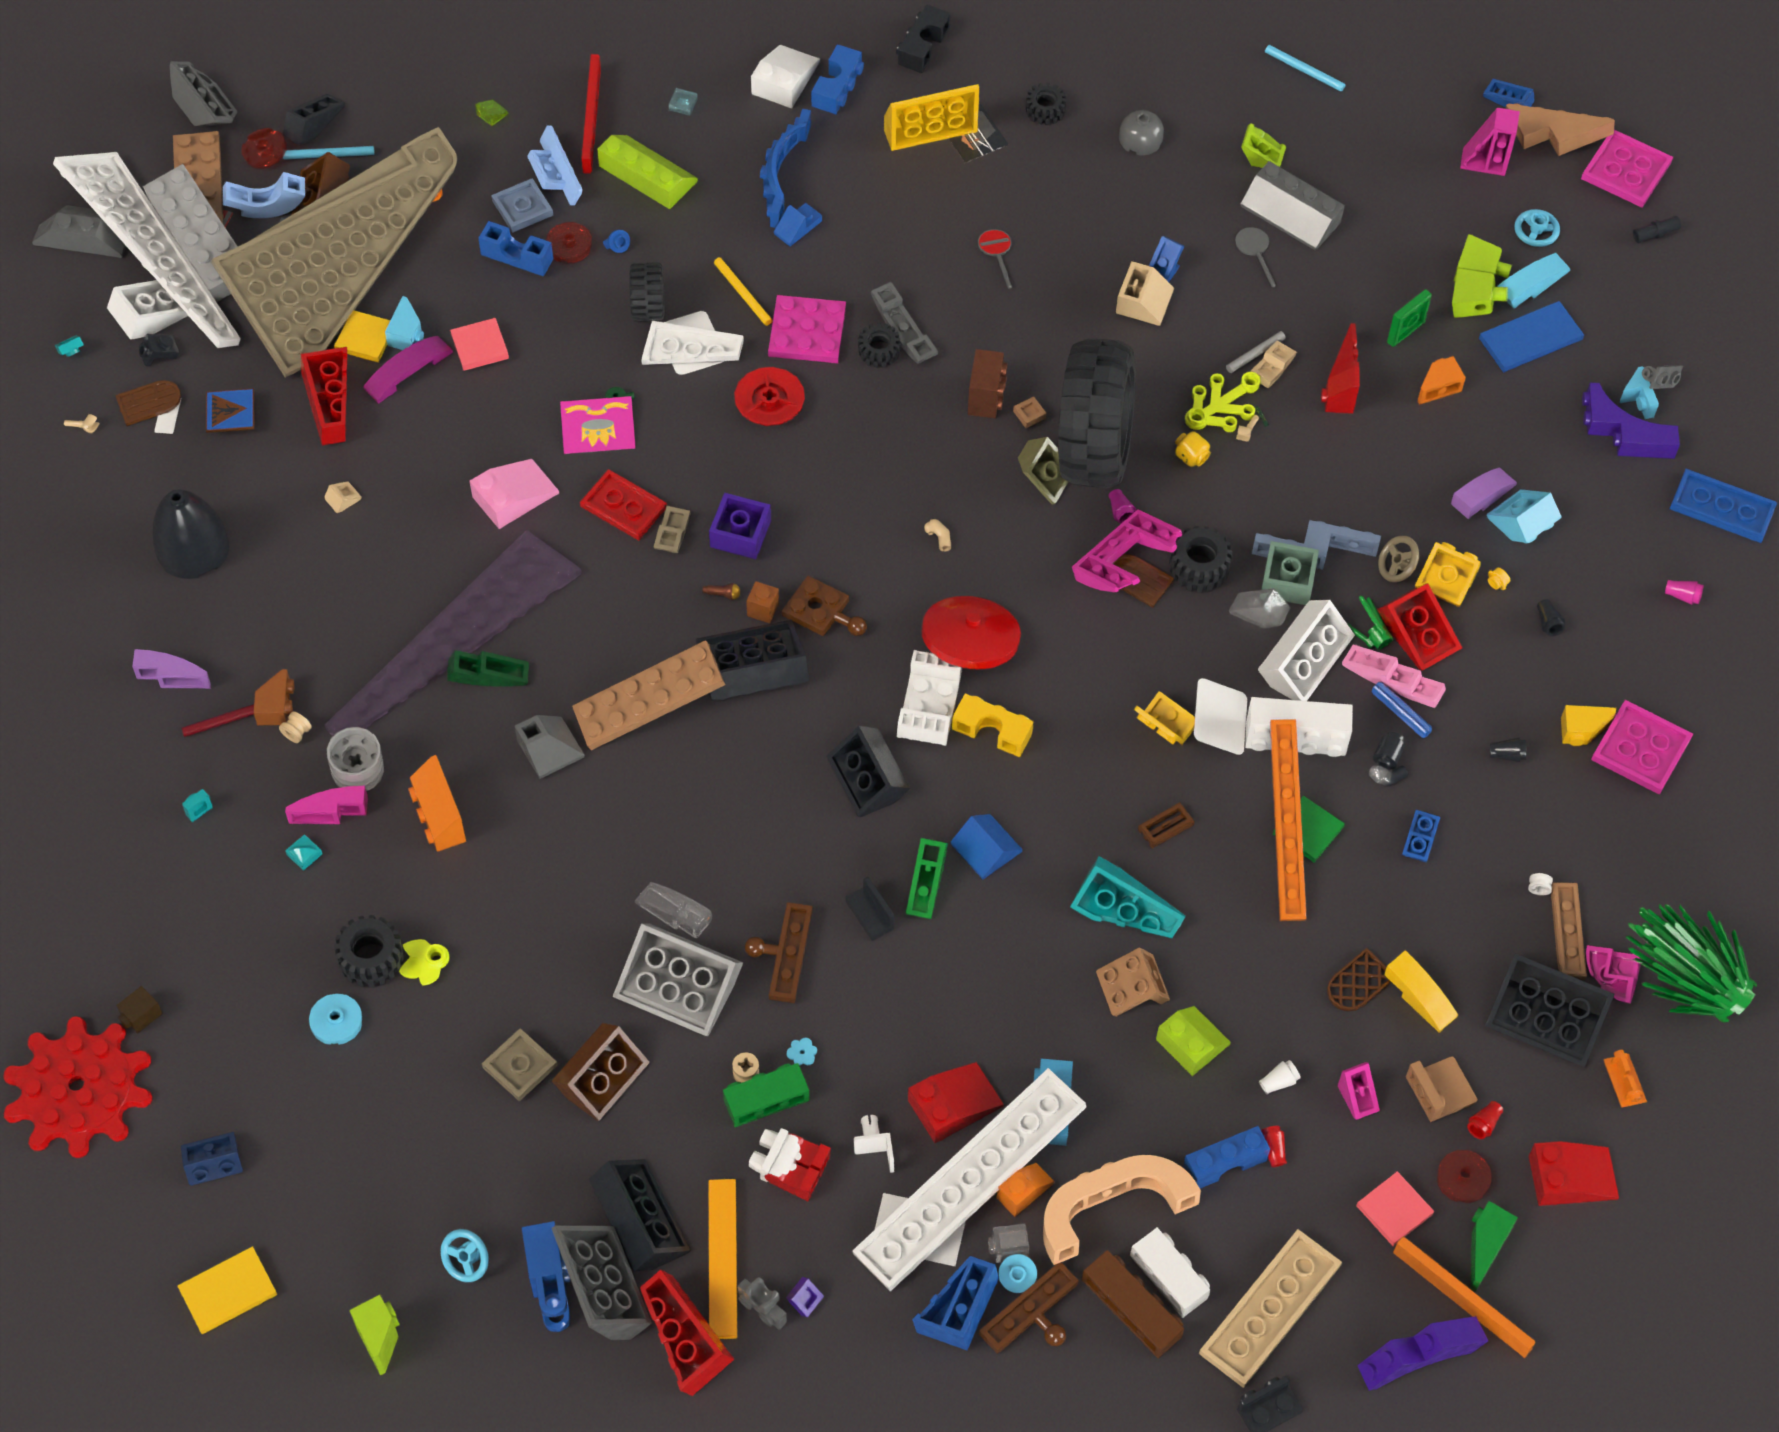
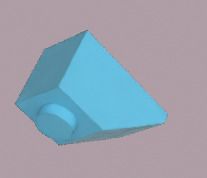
[385,296,424,350]

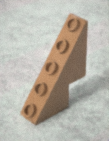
[1506,104,1615,156]

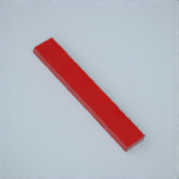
[582,54,601,174]

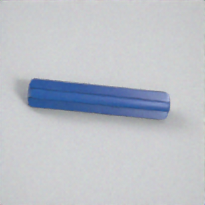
[1372,682,1432,738]

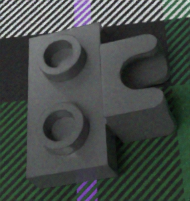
[738,1277,787,1330]

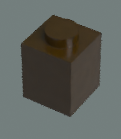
[116,986,163,1034]

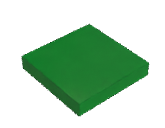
[1387,289,1432,347]
[1273,795,1345,863]

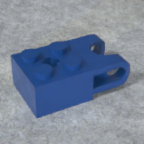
[522,1221,570,1332]

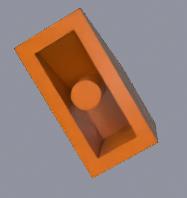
[1418,356,1466,405]
[997,1163,1055,1217]

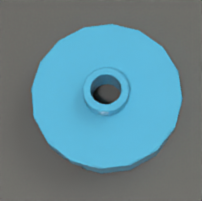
[309,994,362,1045]

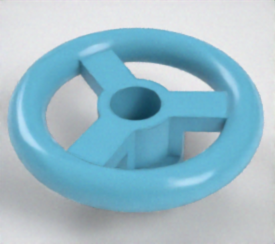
[1514,209,1560,247]
[441,1229,489,1282]

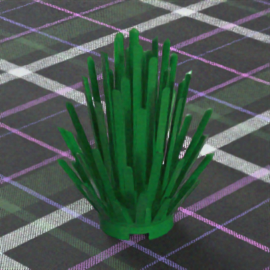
[1625,903,1757,1023]

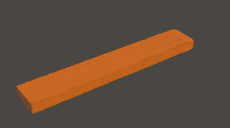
[1393,1237,1535,1358]

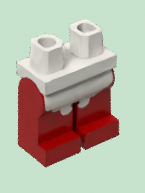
[749,1128,831,1201]

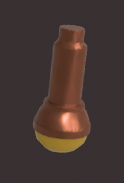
[703,583,740,600]

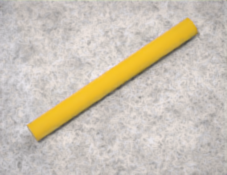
[714,257,772,326]

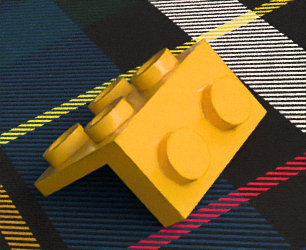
[1134,691,1195,745]

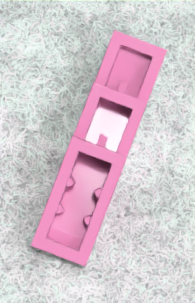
[1342,645,1446,708]

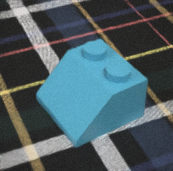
[1487,489,1561,543]

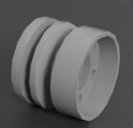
[327,727,384,791]

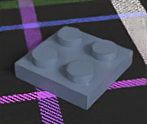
[491,178,553,233]

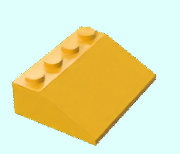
[884,84,979,151]

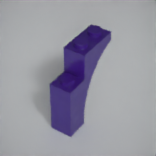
[1582,382,1680,459]
[1357,1316,1488,1391]

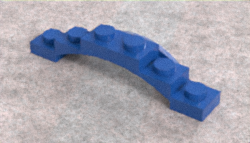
[760,109,811,228]

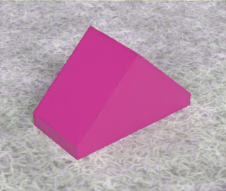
[1338,1062,1380,1120]

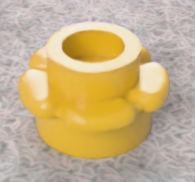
[1488,567,1510,590]

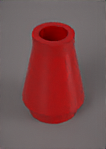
[1467,1101,1503,1139]
[1261,1126,1287,1167]

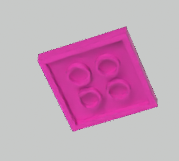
[1581,130,1673,207]
[768,295,846,363]
[1591,700,1693,795]

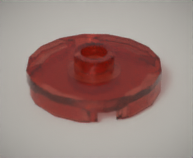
[242,128,287,169]
[546,222,592,263]
[1437,1150,1492,1203]

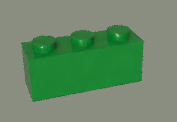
[723,1063,810,1128]

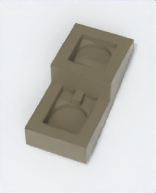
[654,506,691,554]

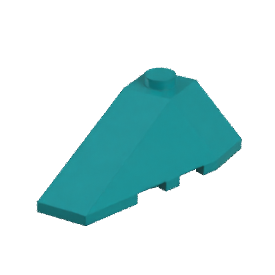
[1070,856,1186,938]

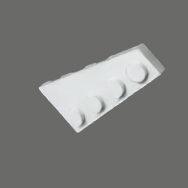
[641,321,744,365]

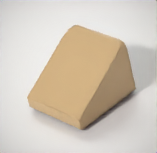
[325,482,362,513]

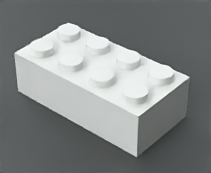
[1245,697,1352,757]

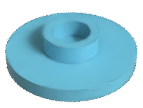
[999,1254,1037,1293]

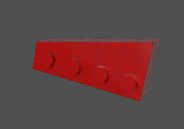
[301,347,347,445]
[640,1270,734,1396]

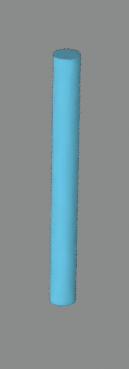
[1265,45,1345,92]
[283,146,375,160]

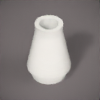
[1259,1060,1300,1094]

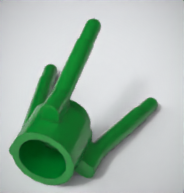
[1346,596,1393,650]

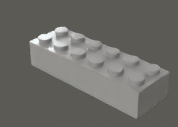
[143,164,237,302]

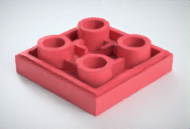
[450,318,509,371]
[1356,1171,1434,1246]

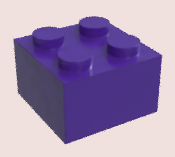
[709,493,771,559]

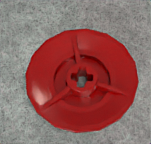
[734,367,805,426]

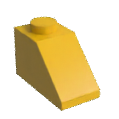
[1561,705,1616,746]

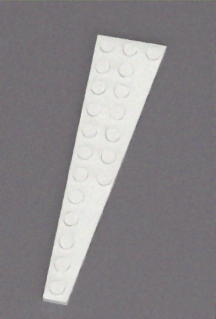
[53,152,241,348]

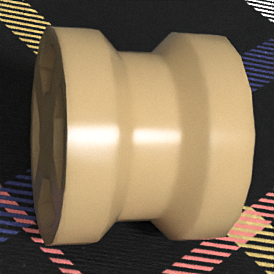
[279,712,311,743]
[732,1052,759,1083]

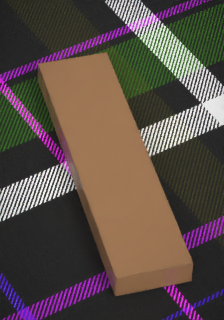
[1551,883,1587,980]

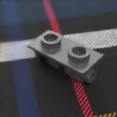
[1642,365,1683,389]

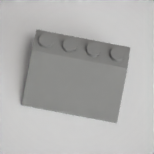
[613,924,743,1036]

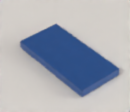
[1479,301,1584,372]
[1670,469,1777,543]

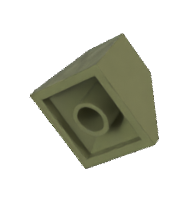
[1018,437,1069,505]

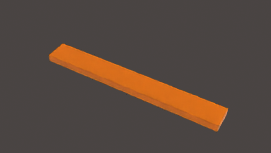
[1270,719,1306,921]

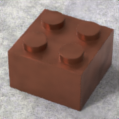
[968,349,1008,419]

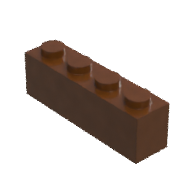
[1082,1250,1184,1359]

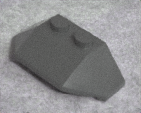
[169,61,237,127]
[32,205,127,258]

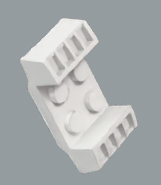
[897,650,962,746]

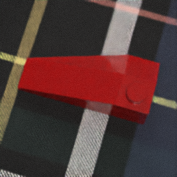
[1321,323,1360,414]

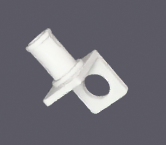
[854,1115,894,1173]

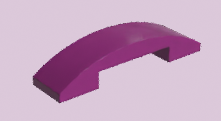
[363,336,453,404]

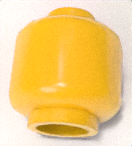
[1175,431,1211,467]

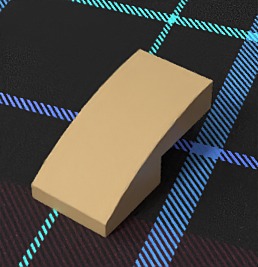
[1251,341,1297,388]

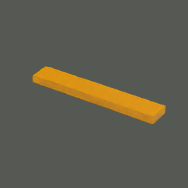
[709,1179,737,1339]

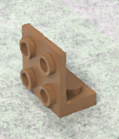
[1096,947,1170,1016]
[1406,1057,1478,1122]

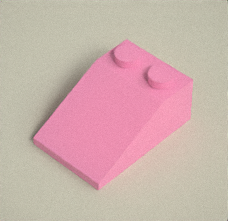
[470,459,559,529]

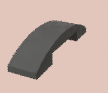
[871,282,938,364]

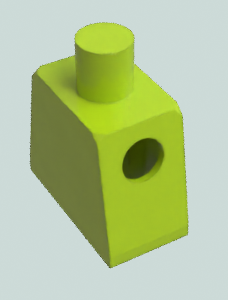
[1454,234,1512,282]
[1452,268,1508,318]

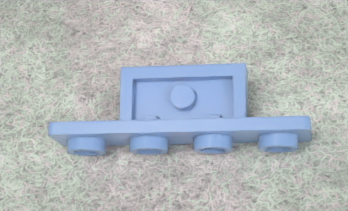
[527,125,582,205]

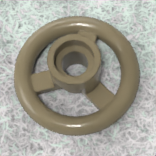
[1378,536,1419,582]

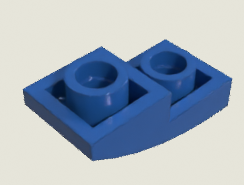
[1402,810,1440,863]

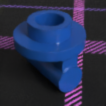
[603,229,630,253]

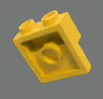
[1415,542,1481,607]

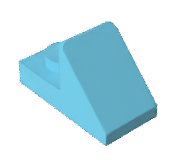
[1620,366,1659,419]

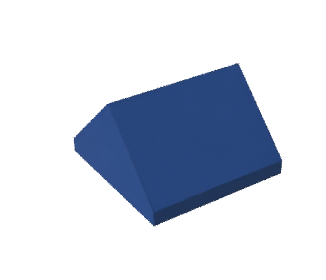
[951,814,1023,880]

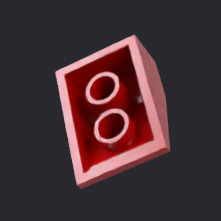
[1377,583,1462,671]
[908,1062,1004,1143]
[1529,1141,1619,1206]

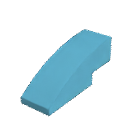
[1497,253,1570,309]

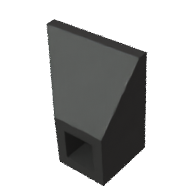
[515,715,585,779]

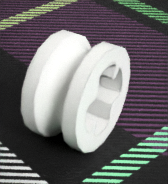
[1529,873,1553,895]

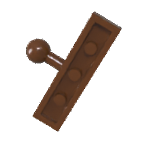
[745,902,813,1003]
[979,1262,1079,1354]

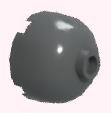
[1119,110,1164,155]

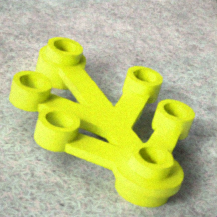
[1185,372,1260,432]

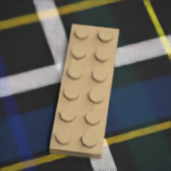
[1199,1229,1342,1388]

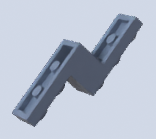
[1252,520,1381,570]

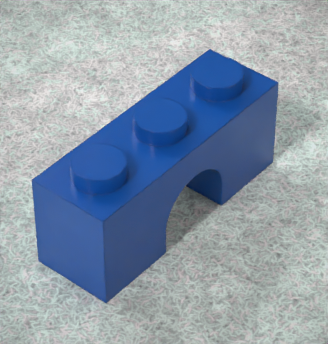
[811,44,864,114]
[479,221,553,276]
[1183,1126,1270,1188]

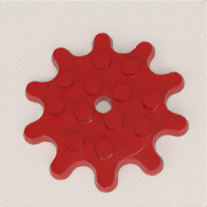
[3,1016,152,1158]

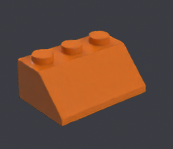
[408,755,466,852]

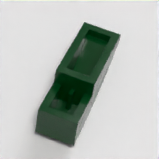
[447,650,529,687]

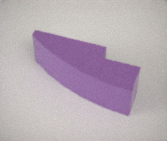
[1451,467,1517,519]
[132,649,211,689]

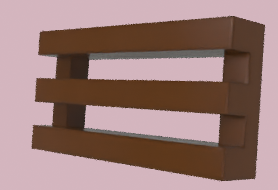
[1138,802,1194,849]

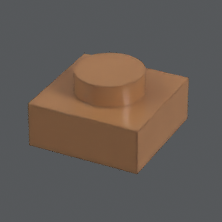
[1013,397,1046,428]

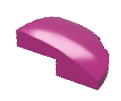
[1586,945,1642,1004]

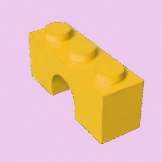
[952,694,1033,757]

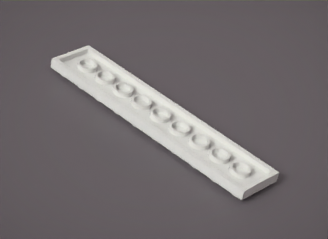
[853,1068,1086,1292]

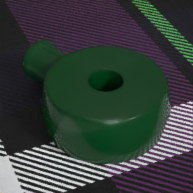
[605,387,634,400]

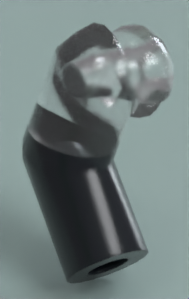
[1369,765,1408,786]

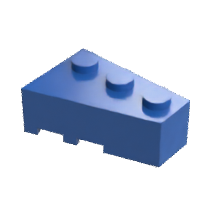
[912,1256,999,1350]

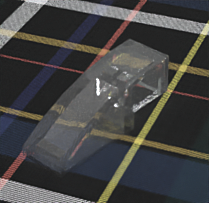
[635,882,712,939]

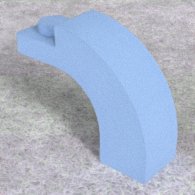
[223,172,305,218]

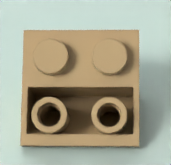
[1116,262,1174,326]

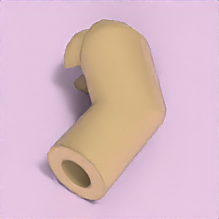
[924,519,951,551]

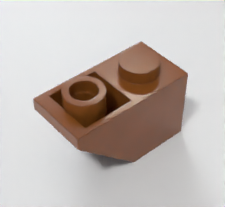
[254,669,294,726]

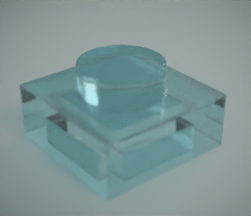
[669,88,698,116]

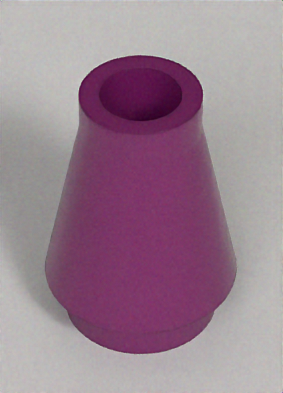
[1109,489,1136,524]

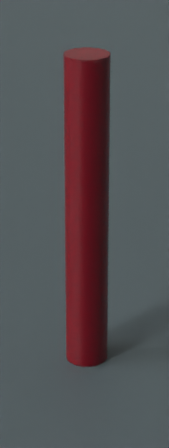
[181,704,254,737]

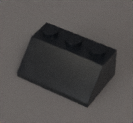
[826,726,910,817]

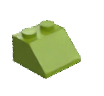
[1156,1006,1231,1076]
[349,1295,400,1375]

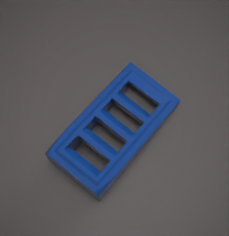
[1483,79,1534,107]

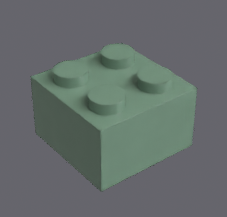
[1260,541,1319,605]

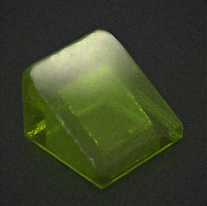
[475,100,508,126]

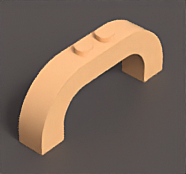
[1043,1155,1201,1265]

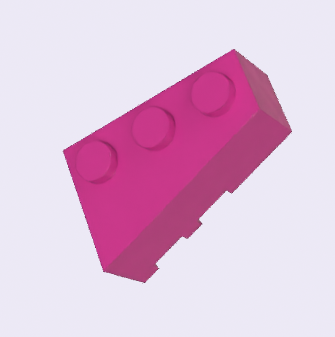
[1460,108,1520,176]

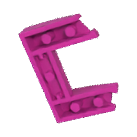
[1072,510,1182,592]

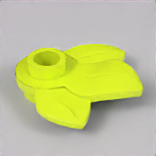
[399,939,450,986]

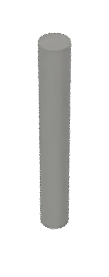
[1226,331,1286,373]

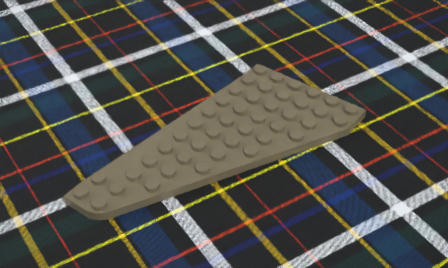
[211,127,457,378]

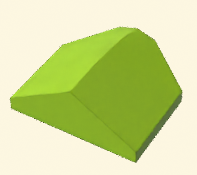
[1241,123,1286,168]

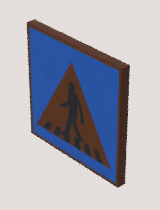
[206,388,254,433]

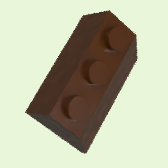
[292,152,350,215]
[552,1023,650,1121]

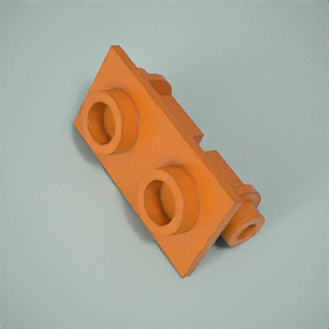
[1604,1050,1647,1108]

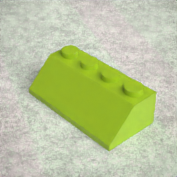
[598,135,698,209]

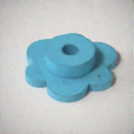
[787,1038,817,1066]

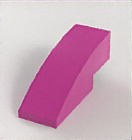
[285,786,368,824]

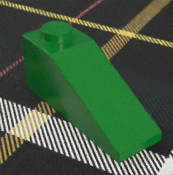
[906,838,948,919]
[1471,1201,1518,1292]

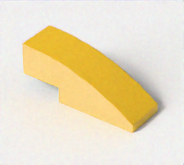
[1384,950,1458,1033]

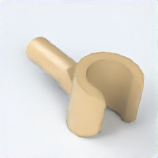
[64,414,100,433]
[1236,415,1259,441]

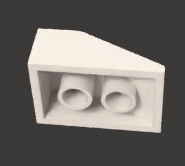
[751,45,820,108]
[107,280,189,340]

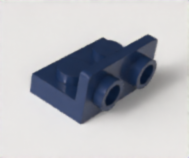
[181,1132,243,1185]

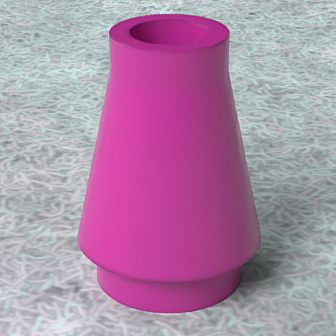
[1665,580,1704,605]

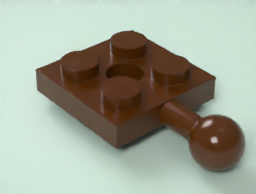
[782,576,867,636]

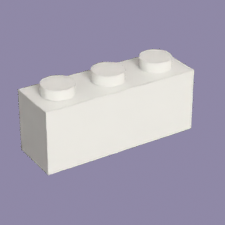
[1130,1227,1210,1318]

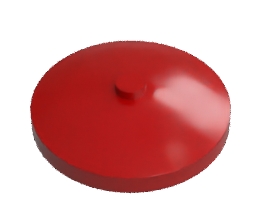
[922,596,1021,669]

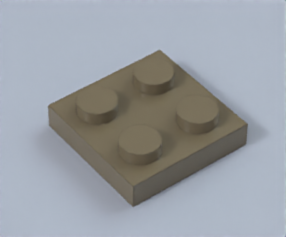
[482,1028,558,1101]

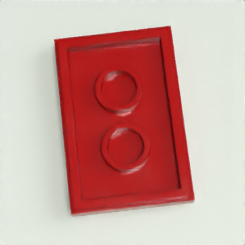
[580,469,667,541]

